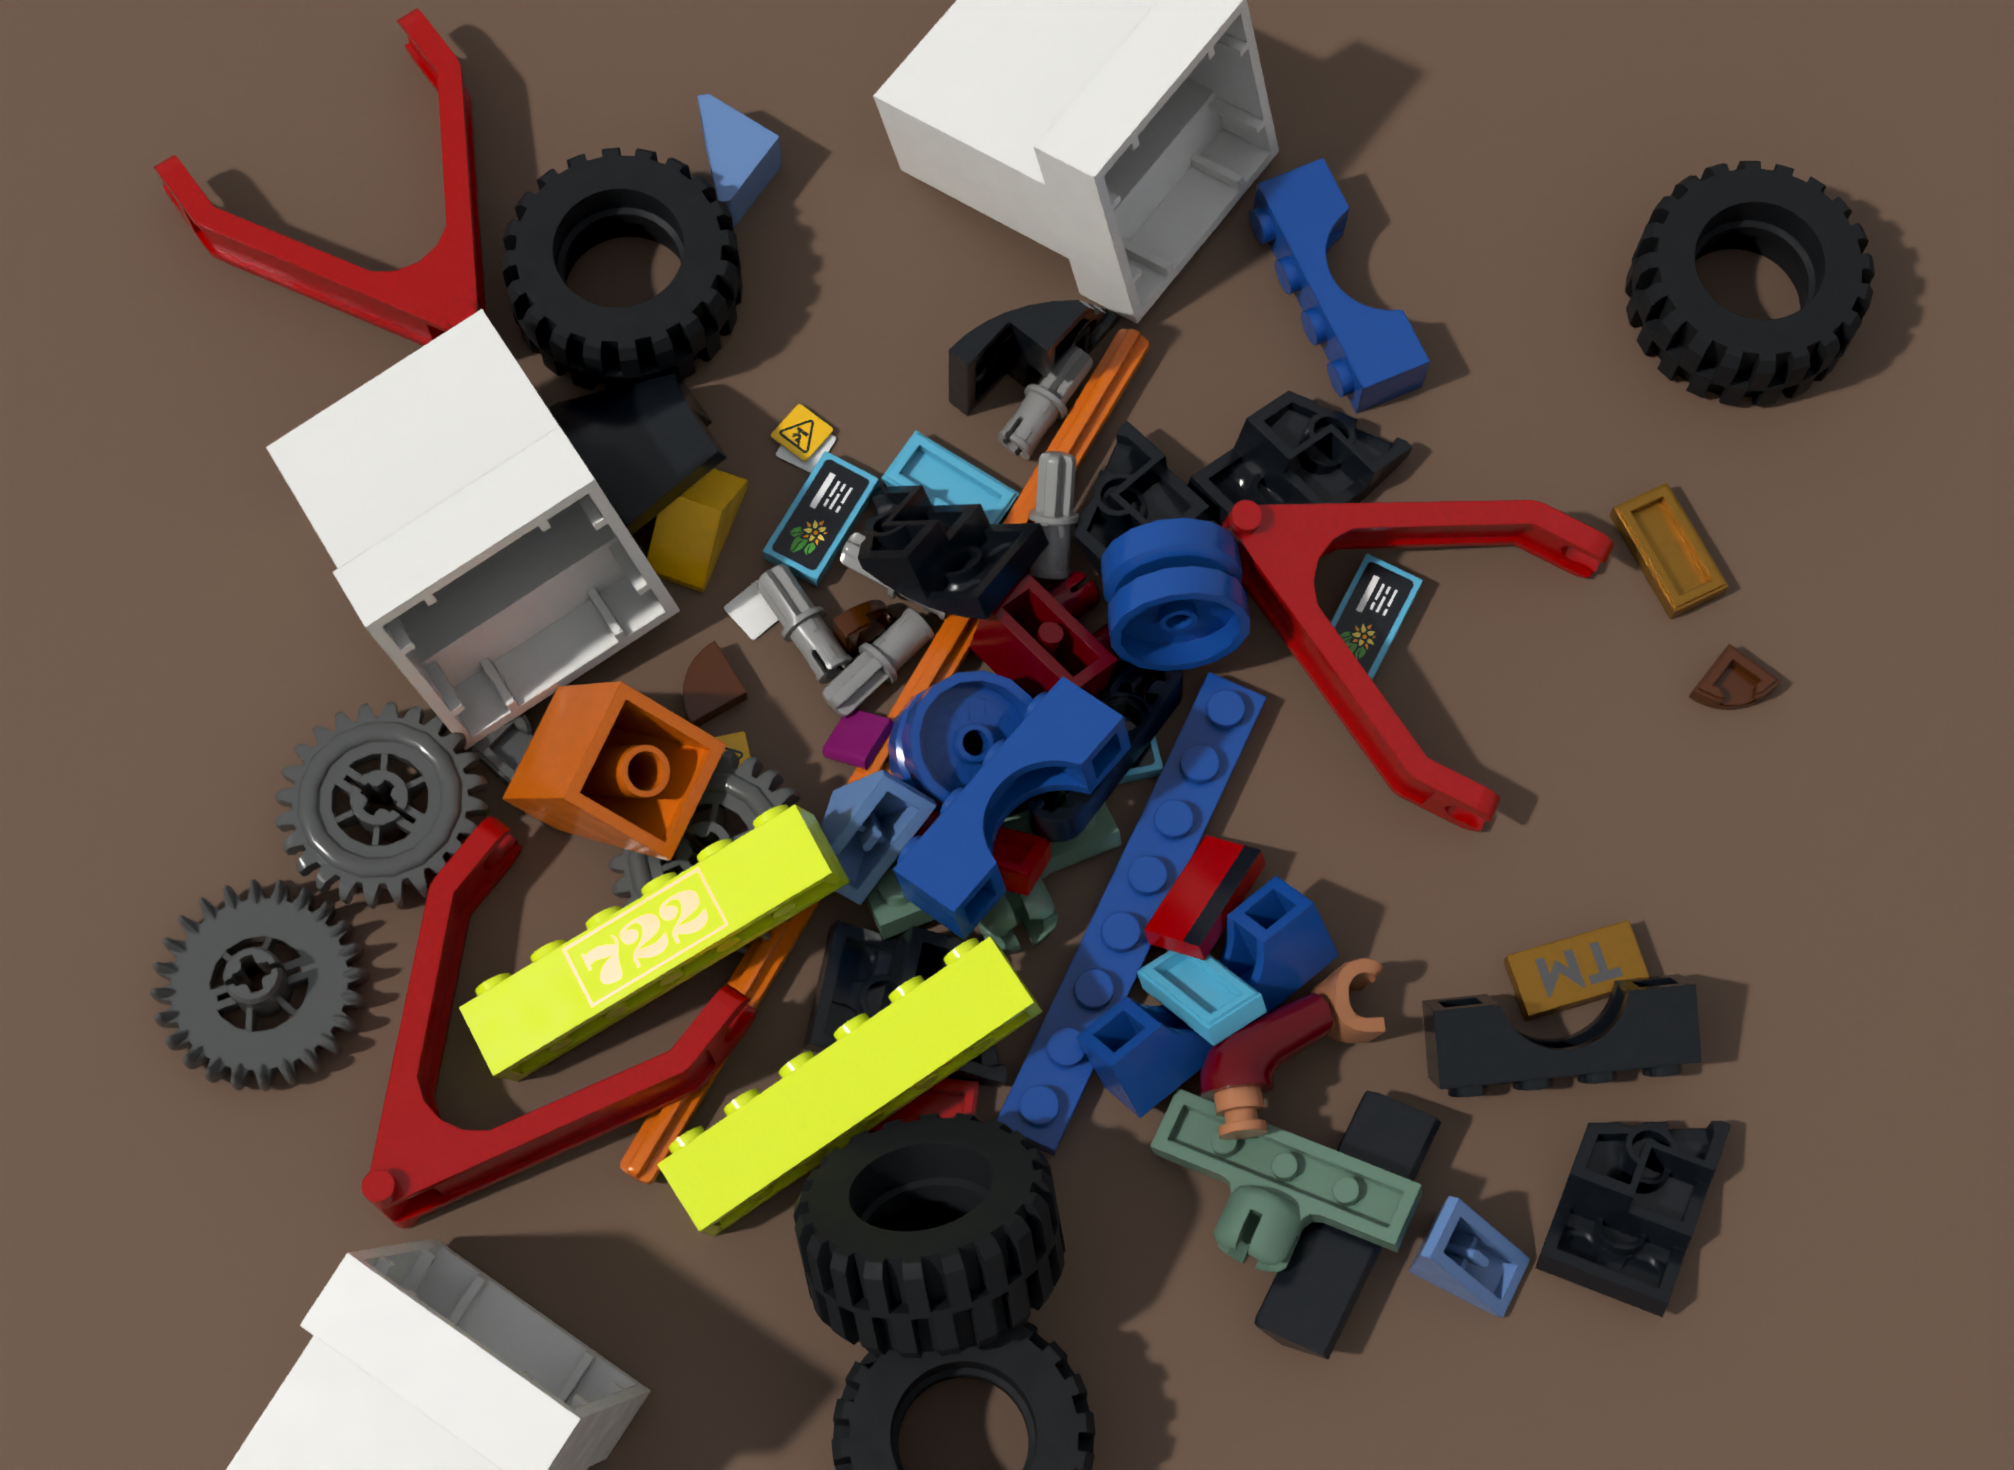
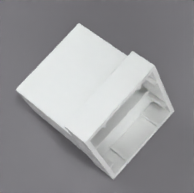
[873,0,1279,324]
[266,309,680,750]
[226,1238,651,1470]

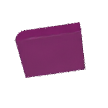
[822,709,894,770]

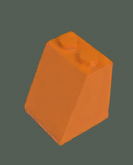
[502,681,727,860]

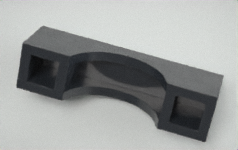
[1422,974,1702,1097]

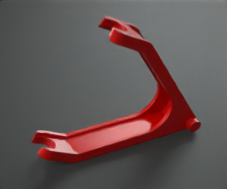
[153,8,487,346]
[1221,500,1614,832]
[361,816,757,1229]

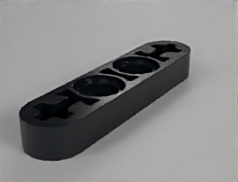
[1027,663,1183,842]

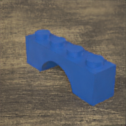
[1249,158,1430,414]
[893,676,1131,940]
[1076,876,1340,1118]

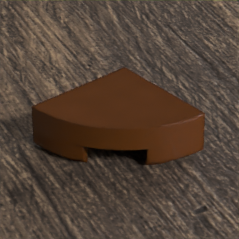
[832,600,897,657]
[683,641,748,727]
[1689,644,1781,710]

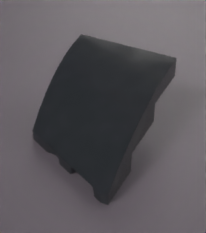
[949,300,1119,416]
[549,373,727,535]
[1187,390,1413,525]
[1072,421,1220,577]
[858,485,1049,619]
[803,921,1008,1087]
[1535,1121,1731,1318]

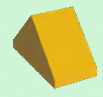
[647,468,749,593]

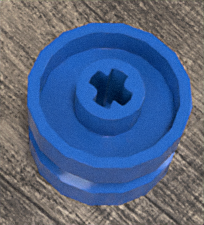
[1101,518,1251,671]
[888,670,1033,812]

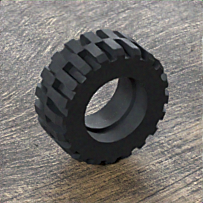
[501,147,743,390]
[1625,161,1875,406]
[793,1113,1066,1358]
[831,1321,1096,1470]

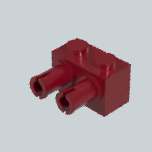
[969,571,1121,700]

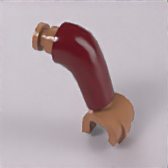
[1200,958,1386,1140]

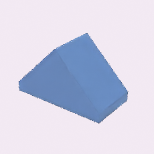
[697,94,782,228]
[821,769,937,905]
[1408,1196,1531,1318]

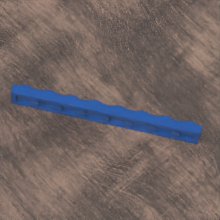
[996,672,1267,1156]

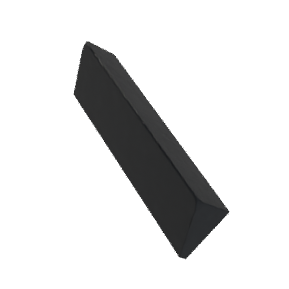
[1254,1091,1442,1360]

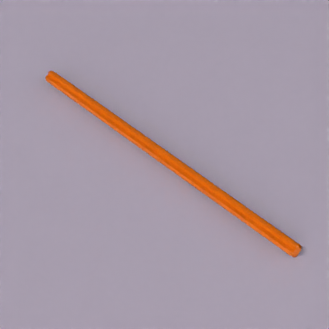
[620,328,1150,1185]

